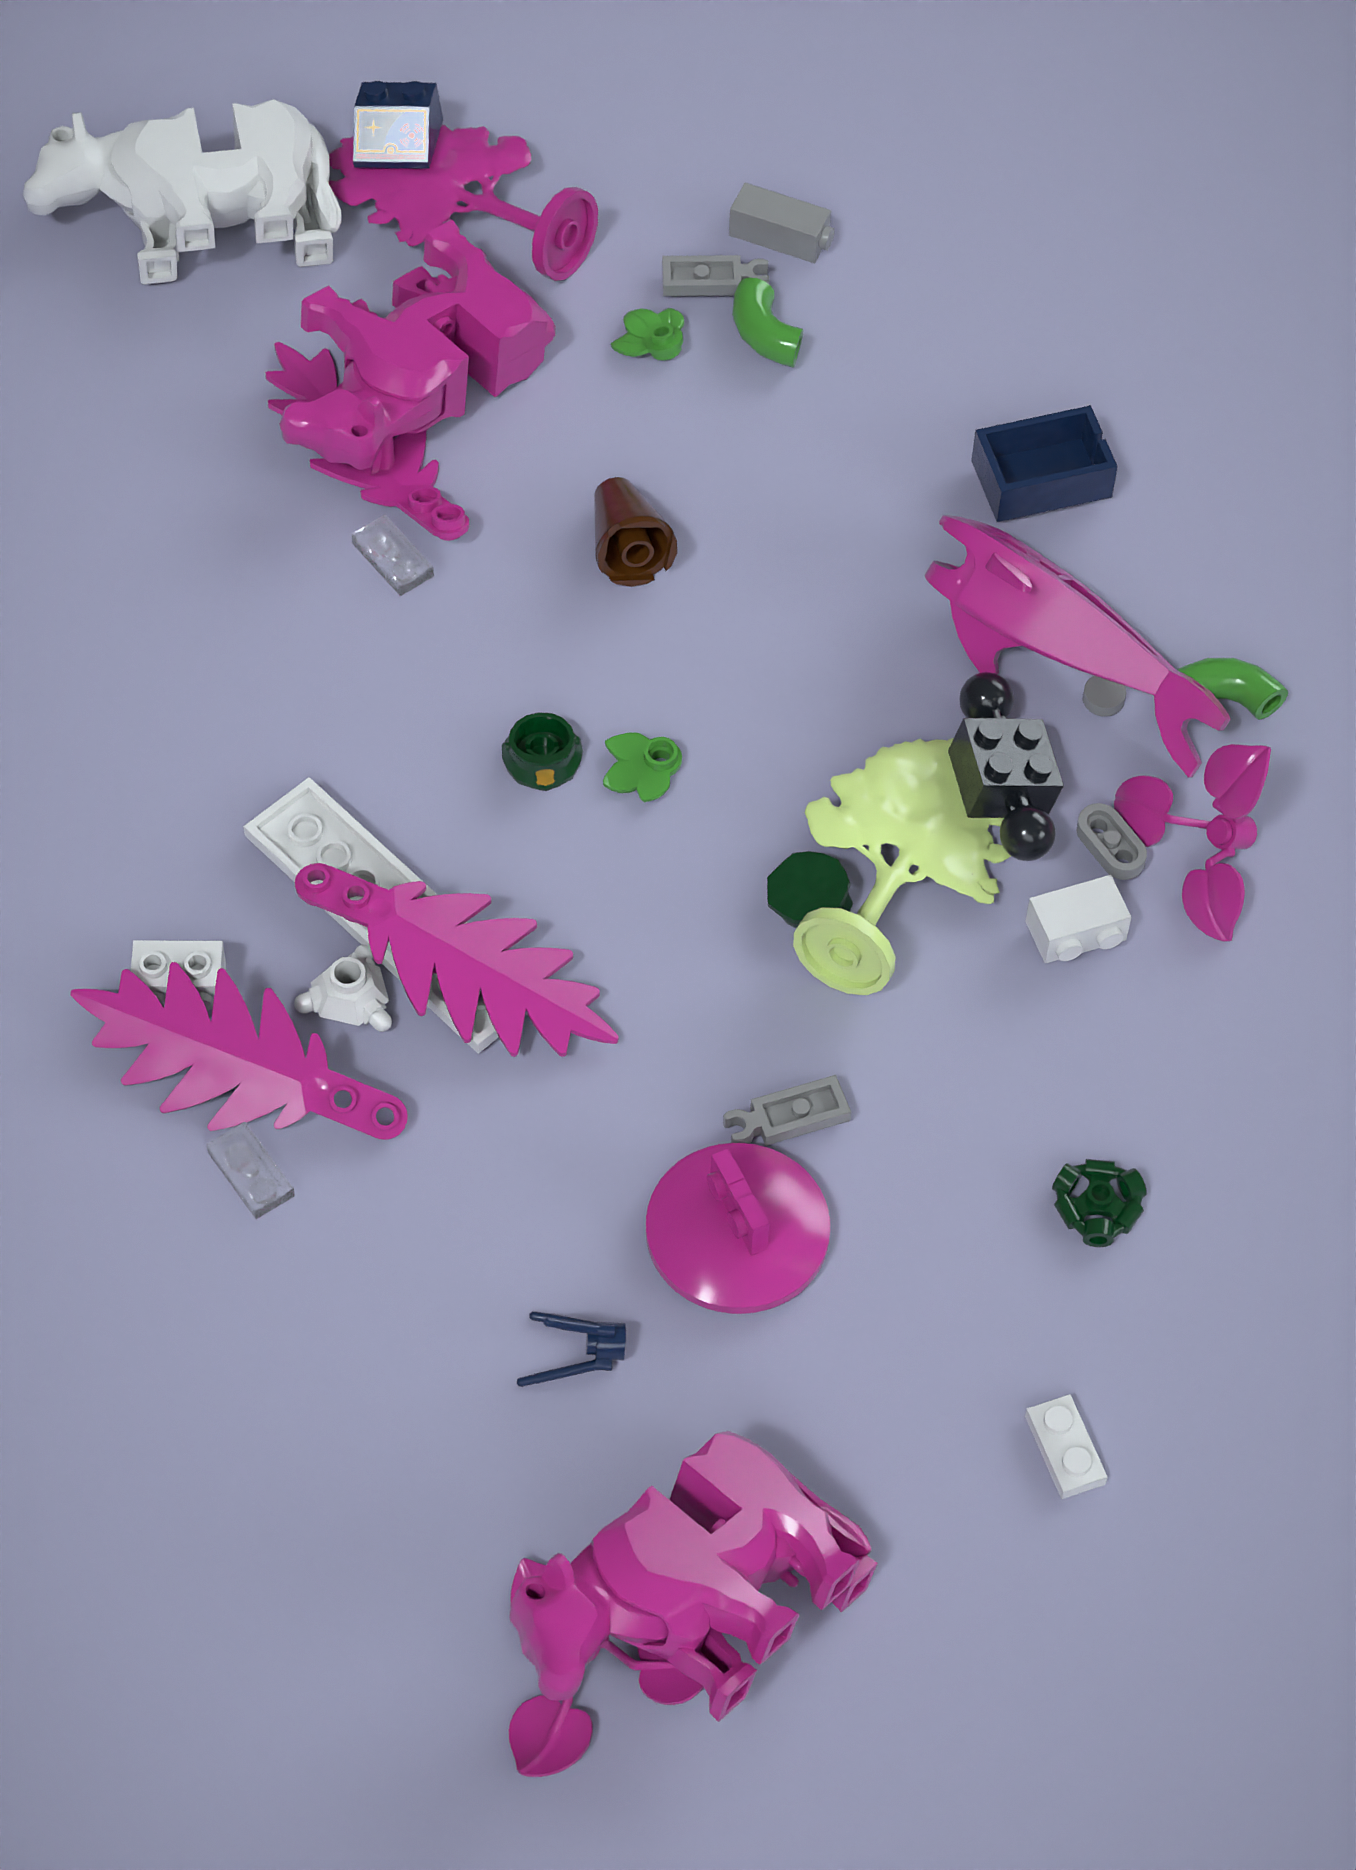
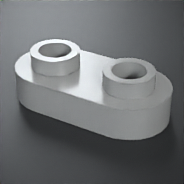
[1076,803,1147,880]

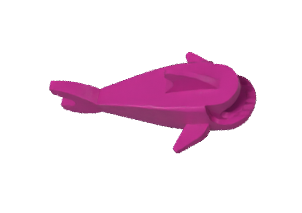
[925,515,1231,778]

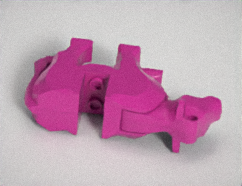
[279,219,555,476]
[509,1431,878,1722]

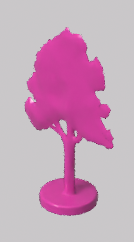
[328,124,598,281]

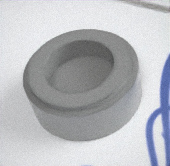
[1083,676,1126,716]

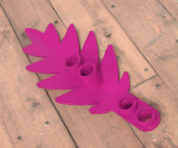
[265,342,469,541]
[295,863,619,1057]
[70,962,408,1140]

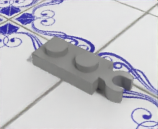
[662,255,769,296]
[723,1075,851,1146]

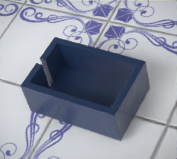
[971,405,1118,522]

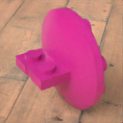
[646,1143,830,1314]

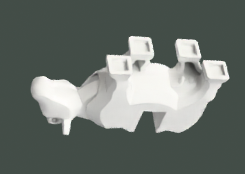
[23,99,341,285]

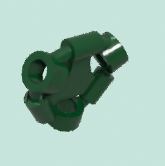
[1052,1159,1147,1247]

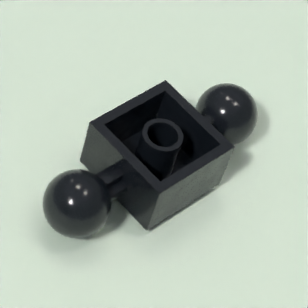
[948,672,1064,861]

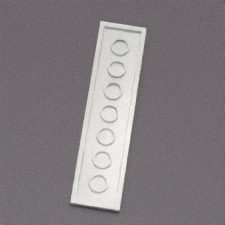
[243,777,527,1054]

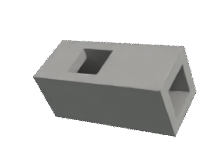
[729,183,835,263]

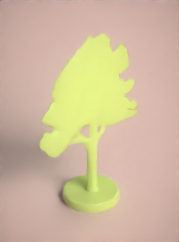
[793,738,1011,995]

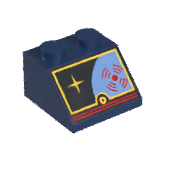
[353,81,443,169]

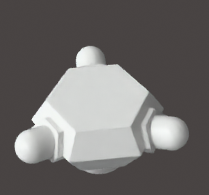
[294,945,392,1032]

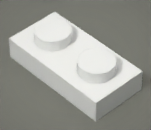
[1025,1394,1108,1499]

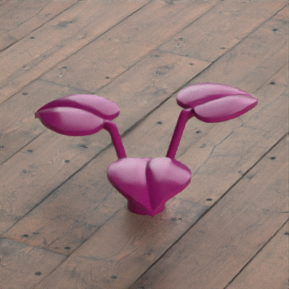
[1114,744,1271,941]
[509,1558,704,1777]

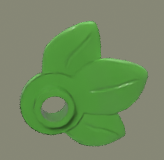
[611,308,685,360]
[603,733,682,802]

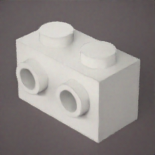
[1025,875,1131,964]
[131,940,226,1011]

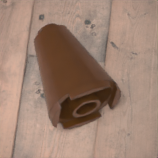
[594,477,677,587]

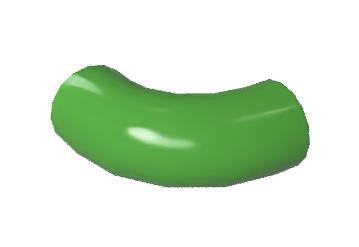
[732,277,803,367]
[1177,658,1288,720]

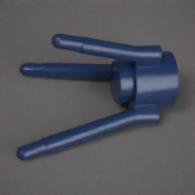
[517,1311,626,1387]

